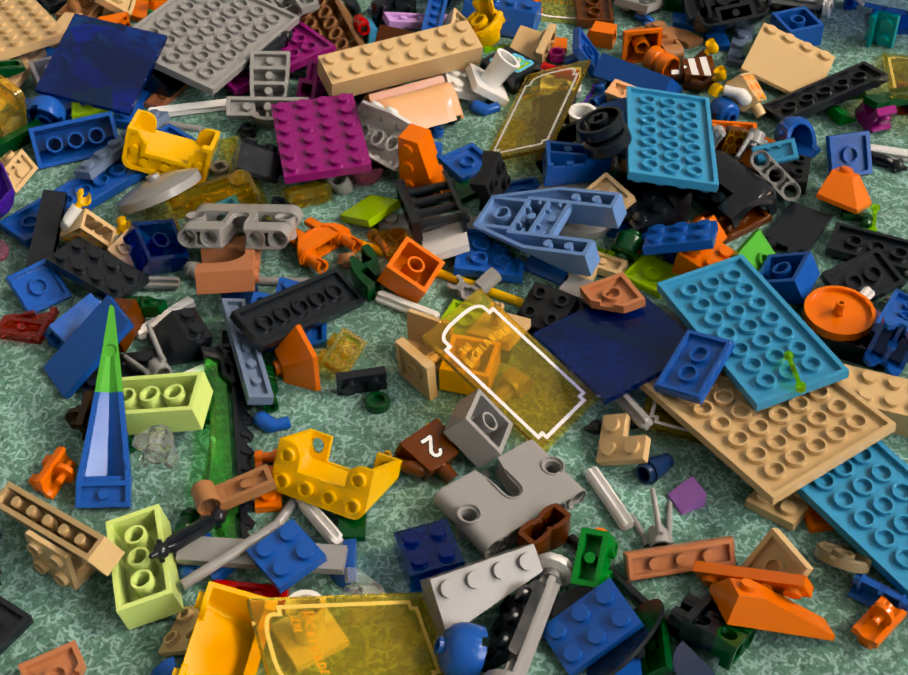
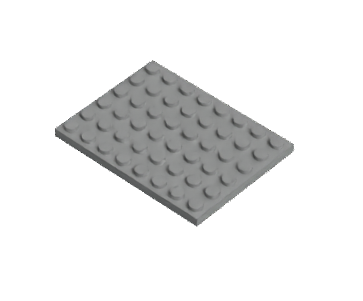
[112,0,300,96]

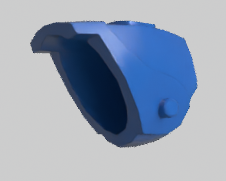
[774,116,821,158]

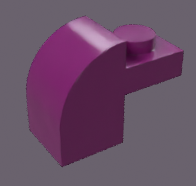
[296,58,326,99]
[854,102,897,134]

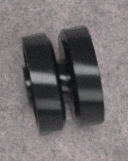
[576,106,632,159]

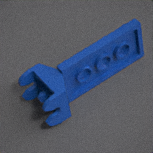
[863,289,908,376]

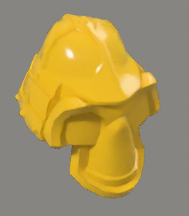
[466,0,506,49]

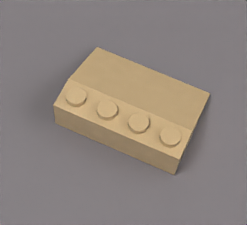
[740,22,835,94]

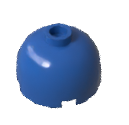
[23,95,67,125]
[434,622,488,675]

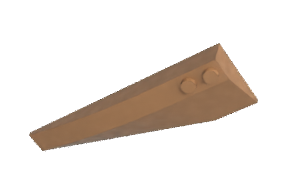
[300,0,387,96]

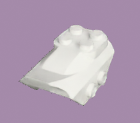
[357,100,416,172]

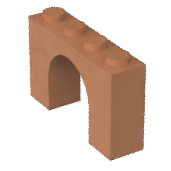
[194,235,262,295]

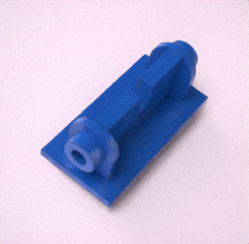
[847,573,908,612]

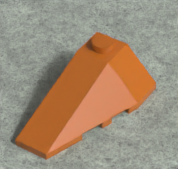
[709,578,835,641]

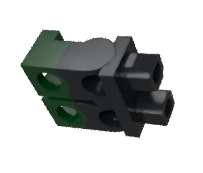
[667,593,757,671]

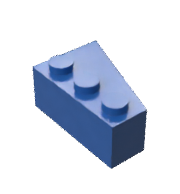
[542,140,612,187]

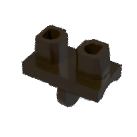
[65,391,94,441]

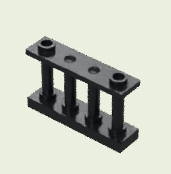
[395,170,470,242]

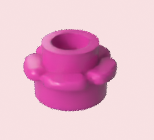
[548,47,567,63]

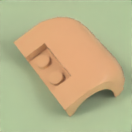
[371,82,464,129]

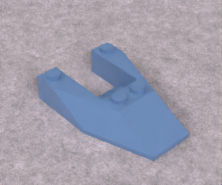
[473,187,627,276]

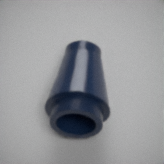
[636,453,674,484]

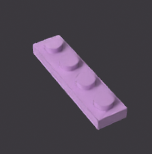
[382,12,448,30]

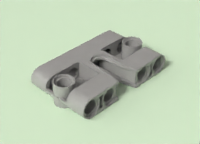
[177,203,303,250]
[433,440,587,558]

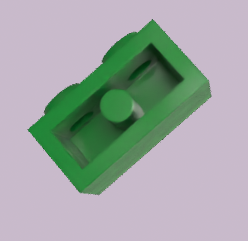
[570,527,618,589]

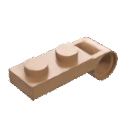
[645,20,684,61]
[190,464,277,516]

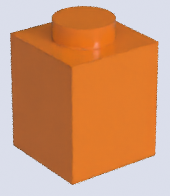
[587,21,618,50]

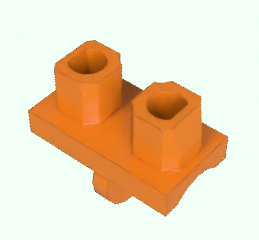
[28,447,76,500]
[851,595,907,649]

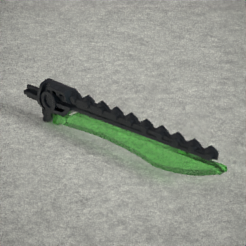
[200,330,256,539]

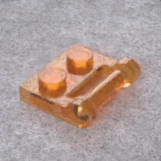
[367,228,413,261]

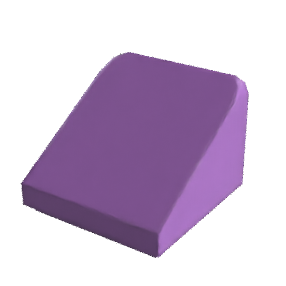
[667,476,706,515]

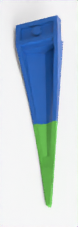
[75,304,133,509]

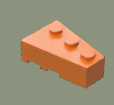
[398,123,444,193]

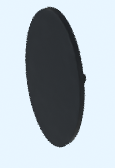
[586,599,665,675]

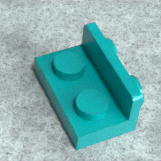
[864,7,901,49]

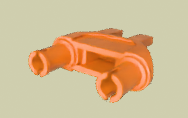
[289,217,363,274]

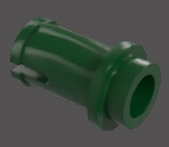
[172,507,201,534]

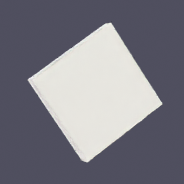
[422,222,470,260]

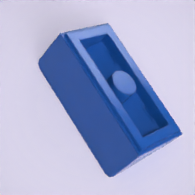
[524,255,568,286]

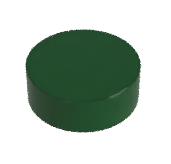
[365,391,390,414]

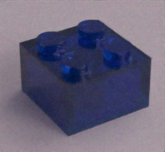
[123,219,190,275]
[393,518,465,595]

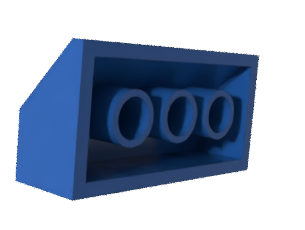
[461,0,541,39]
[592,53,683,93]
[28,111,118,170]

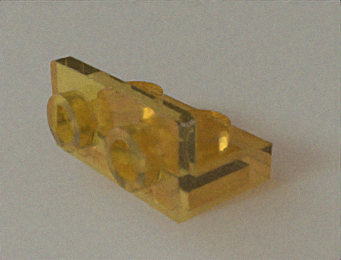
[284,180,333,208]
[318,327,368,374]

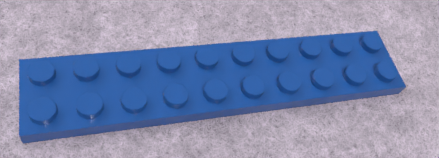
[0,123,197,248]

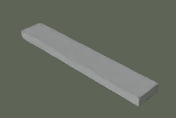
[175,536,348,575]

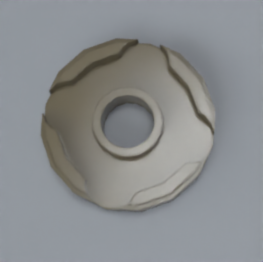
[813,541,872,574]

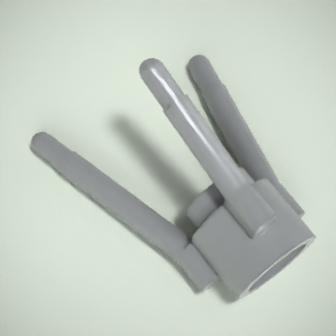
[735,128,768,160]
[123,323,172,375]
[631,487,674,548]

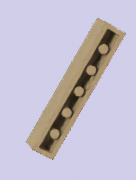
[0,481,125,577]

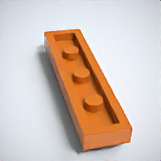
[693,561,814,599]

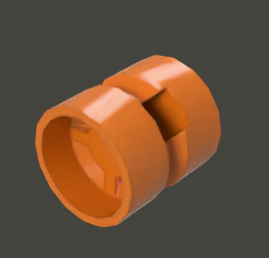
[642,45,680,77]

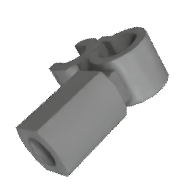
[447,267,502,305]

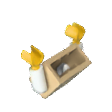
[708,72,767,119]
[59,188,131,250]

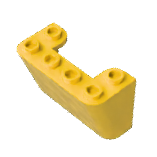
[272,428,403,520]

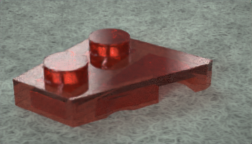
[0,307,59,345]

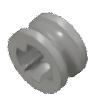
[210,160,230,179]

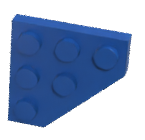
[453,228,525,284]

